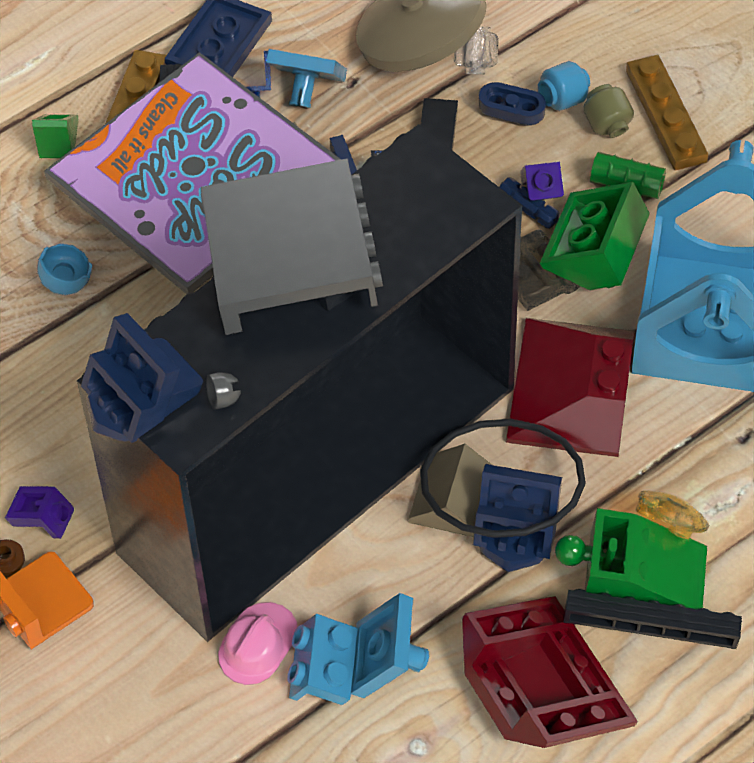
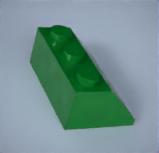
[540,182,650,290]

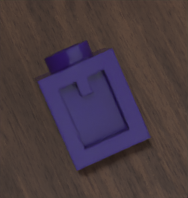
[520,161,564,201]
[5,486,74,539]

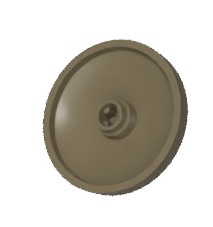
[356,0,486,72]

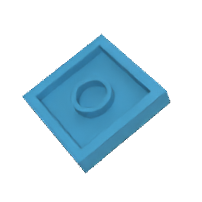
[266,49,347,108]
[351,593,429,698]

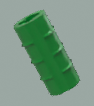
[590,152,666,199]

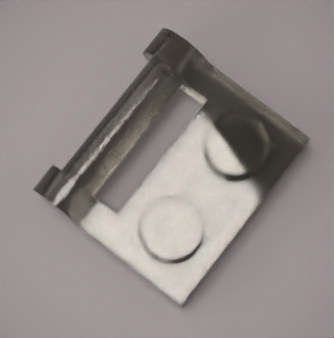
[518,230,580,311]

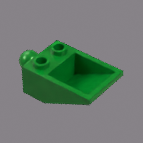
[555,508,707,609]

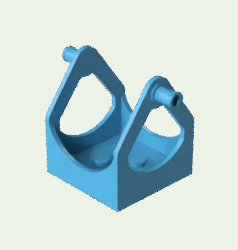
[632,140,754,392]

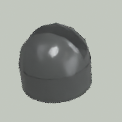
[206,372,241,409]

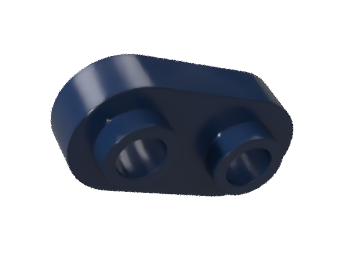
[479,82,546,125]

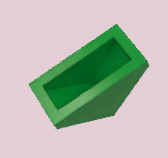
[32,114,78,158]

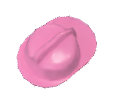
[218,602,297,685]

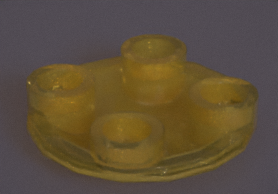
[636,490,710,539]

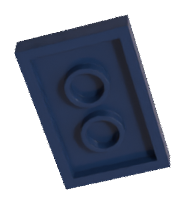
[165,0,272,77]

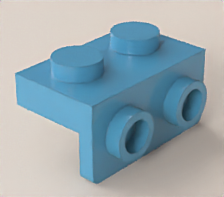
[287,614,358,705]

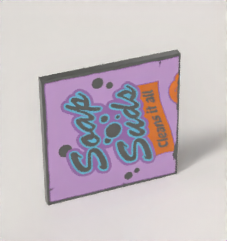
[44,52,341,294]

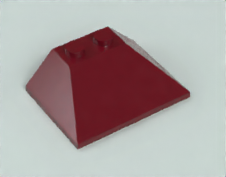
[506,318,635,457]
[462,596,638,748]

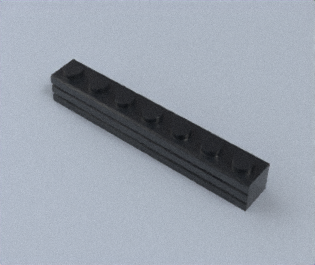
[563,589,742,649]

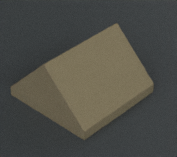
[408,444,492,537]

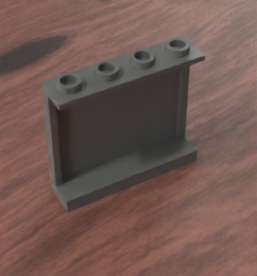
[201,158,383,335]

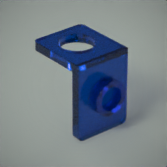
[245,51,272,98]

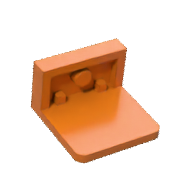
[0,552,94,650]

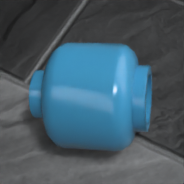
[537,61,590,111]

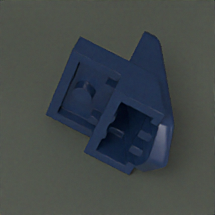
[81,313,203,443]
[473,464,563,572]

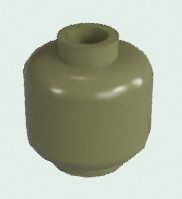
[583,84,634,138]

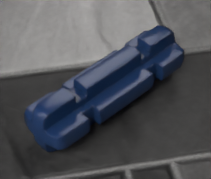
[499,177,560,229]

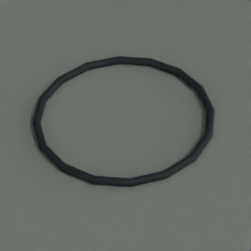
[420,419,586,538]

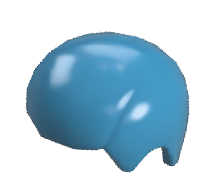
[37,244,92,295]

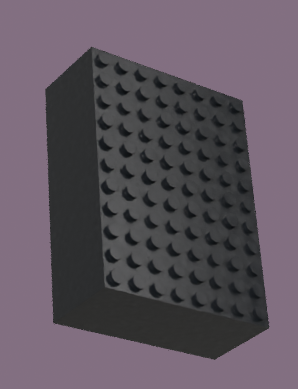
[77,124,522,642]

